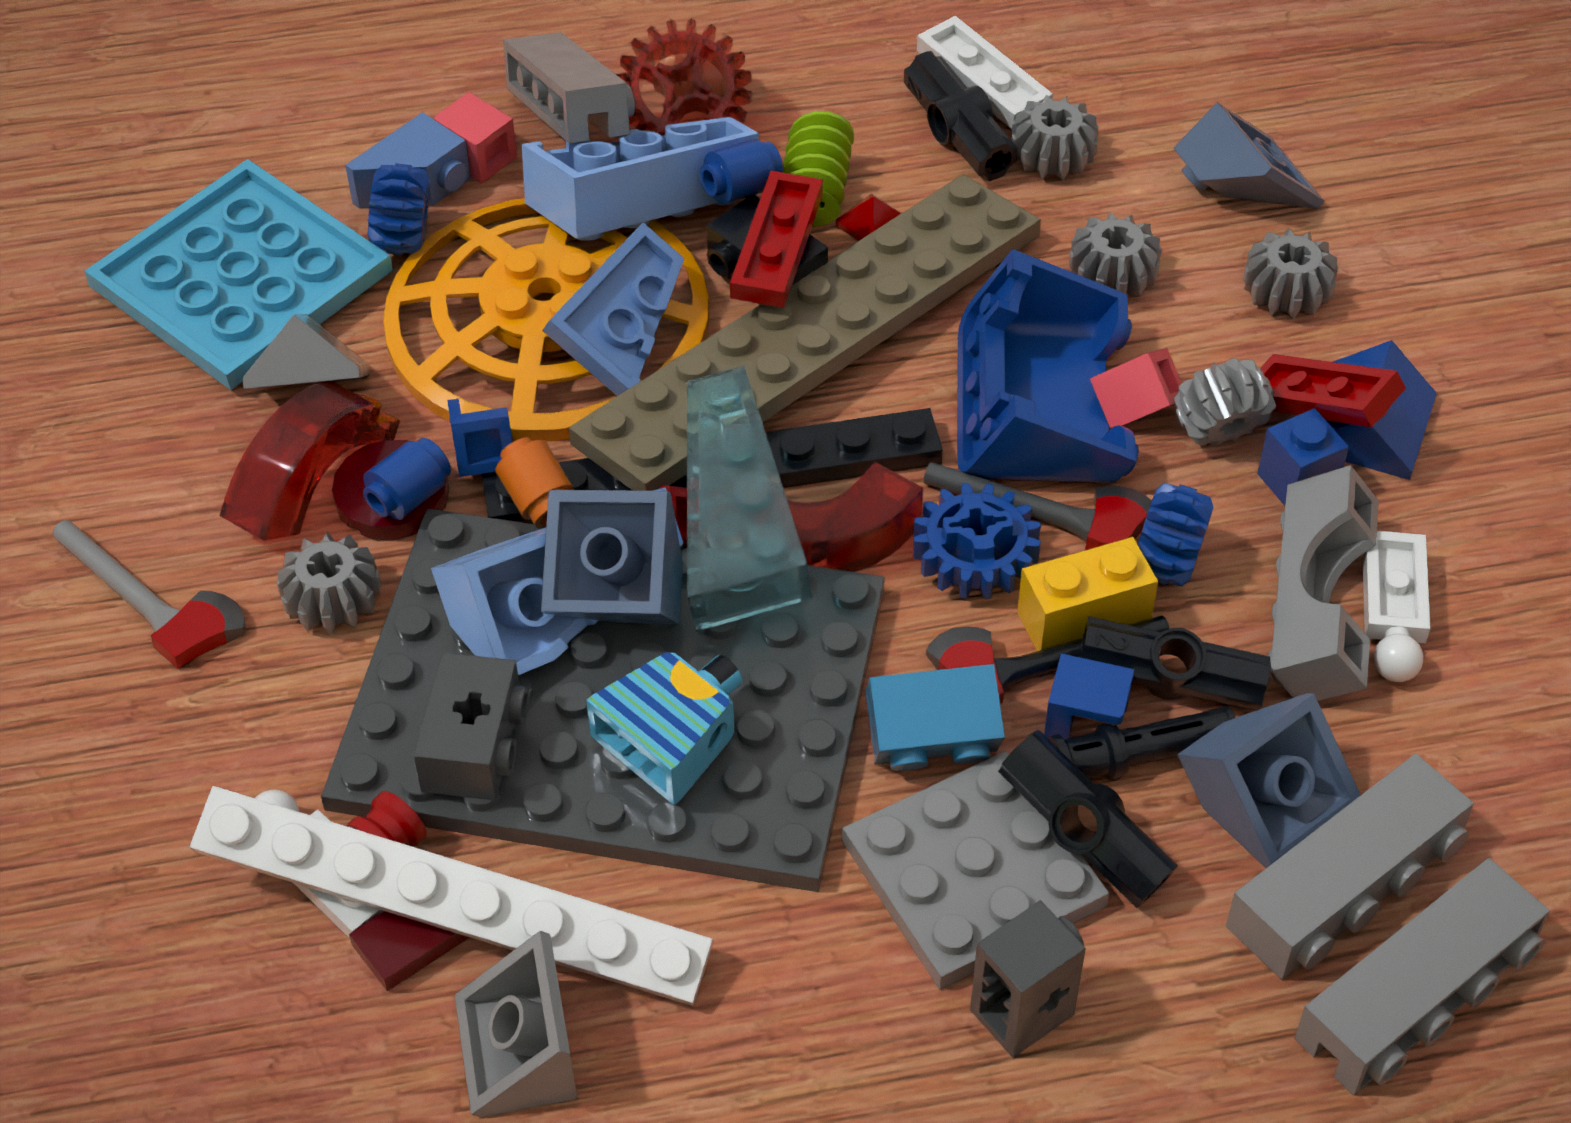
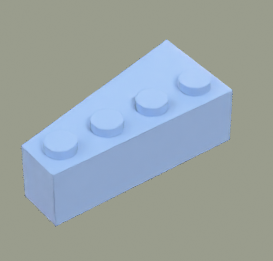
[522,117,759,240]

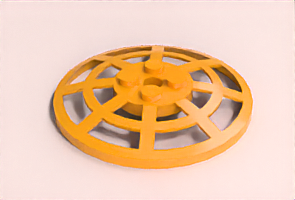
[383,198,709,441]

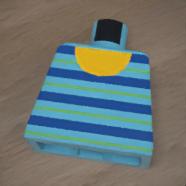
[586,652,742,805]

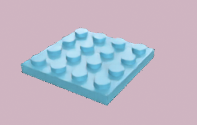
[84,159,393,390]

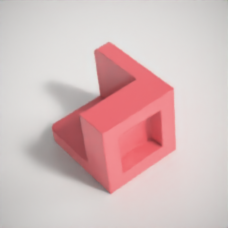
[434,92,517,184]
[1090,348,1182,428]

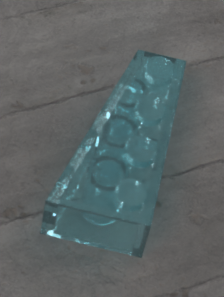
[687,366,813,632]

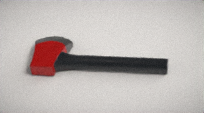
[926,615,1170,704]

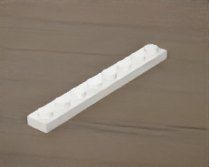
[189,786,713,1006]

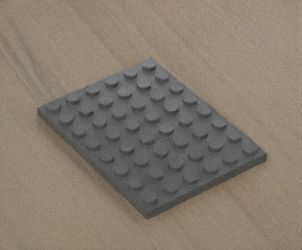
[321,508,885,892]

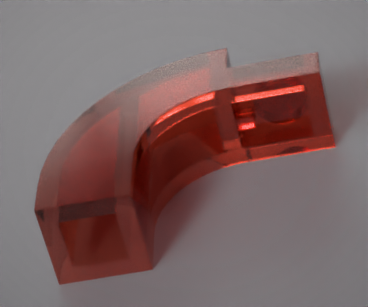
[219,381,400,541]
[712,462,923,572]

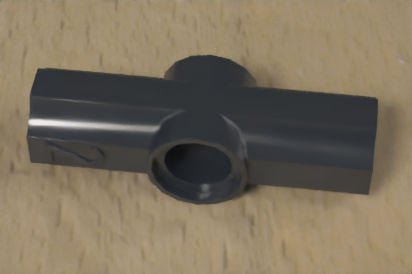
[904,51,1018,181]
[1078,616,1271,711]
[998,730,1178,908]

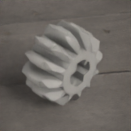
[1012,95,1098,181]
[1069,212,1161,297]
[1243,228,1338,319]
[1173,358,1276,446]
[277,531,381,635]

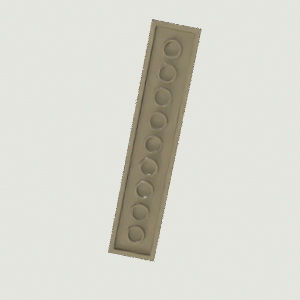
[569,174,1041,491]

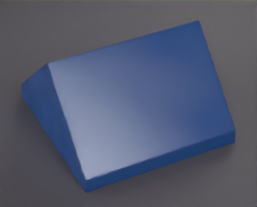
[1326,340,1437,480]

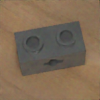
[413,652,529,800]
[970,900,1086,1058]

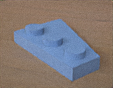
[542,222,684,396]

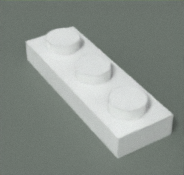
[916,16,1053,129]

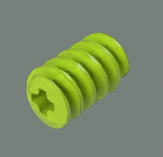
[783,111,854,227]

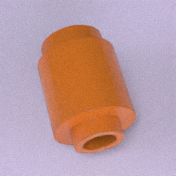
[495,437,574,528]

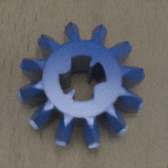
[367,163,430,256]
[1138,483,1214,587]

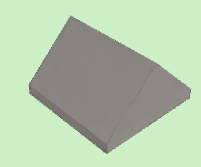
[243,314,369,389]
[455,931,577,1117]

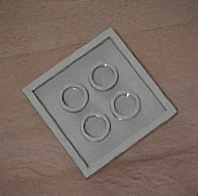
[842,751,1109,990]

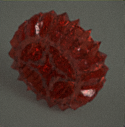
[616,18,752,136]

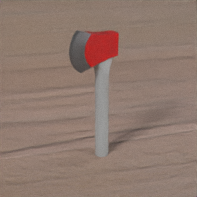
[53,520,246,669]

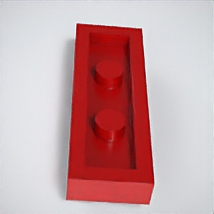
[730,171,823,308]
[1260,354,1406,428]

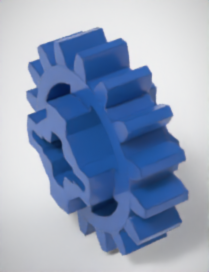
[913,483,1041,599]

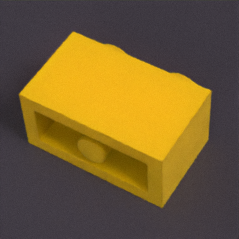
[1017,537,1158,651]

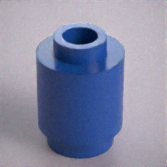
[700,139,783,204]
[363,438,451,520]

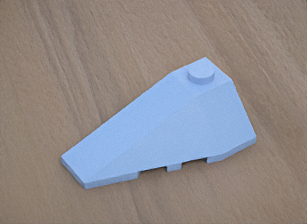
[431,488,683,675]

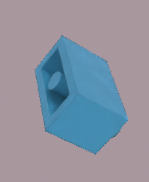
[865,664,1005,771]

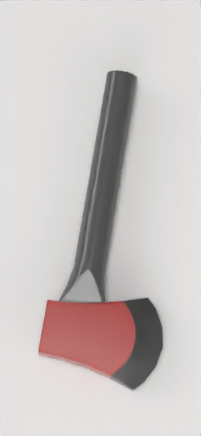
[924,462,1152,550]

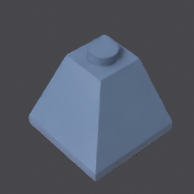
[1174,102,1325,209]
[541,490,683,624]
[1177,693,1361,868]

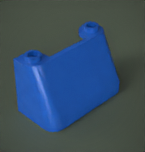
[957,249,1139,483]

